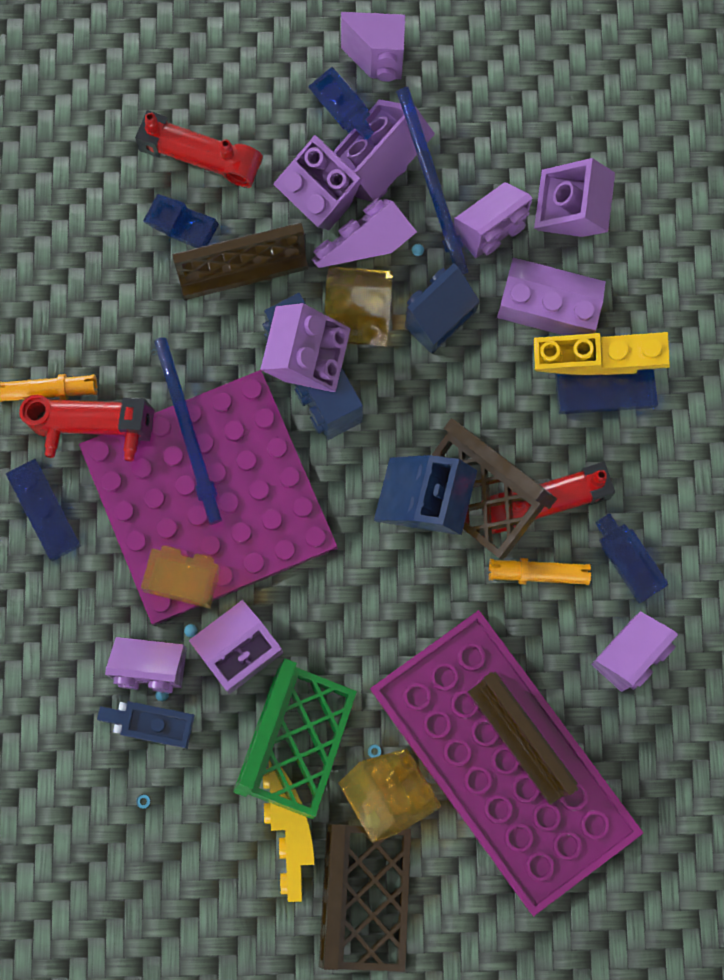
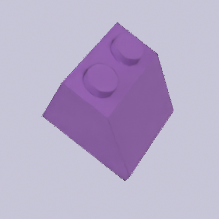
[341,12,405,82]
[534,158,615,237]

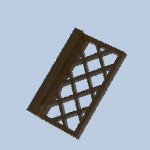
[172,223,309,300]
[432,418,558,560]
[467,672,578,805]
[319,824,411,972]

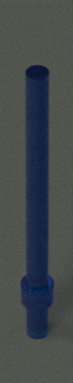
[396,87,469,274]
[154,337,222,525]

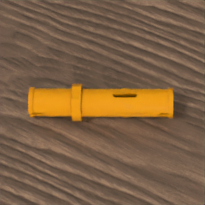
[0,374,98,402]
[488,558,591,585]

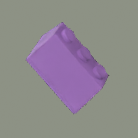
[333,100,435,202]
[497,257,606,336]

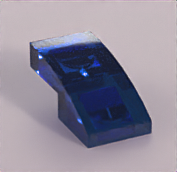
[143,194,219,248]

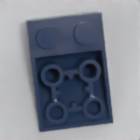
[374,455,477,535]

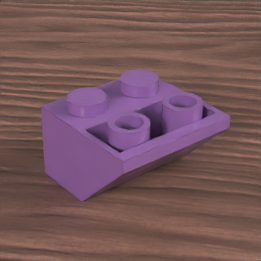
[273,135,362,230]
[452,182,532,258]
[260,303,351,392]
[189,600,283,695]
[591,611,678,692]
[105,637,187,693]

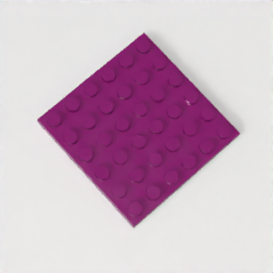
[79,370,337,626]

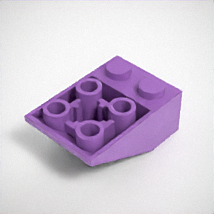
[311,198,417,268]

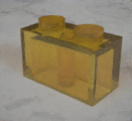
[141,546,220,609]

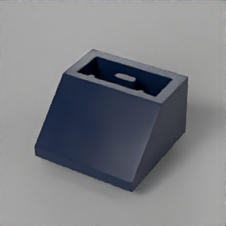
[405,263,479,354]

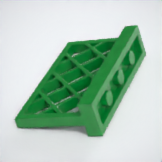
[233,658,357,819]

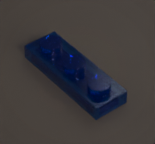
[6,459,81,561]

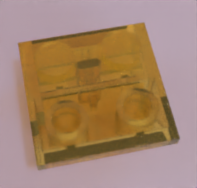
[324,266,393,347]
[338,748,441,843]

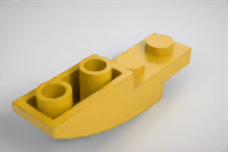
[534,332,670,375]
[263,760,315,902]

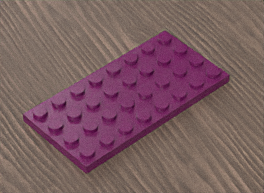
[370,610,643,917]

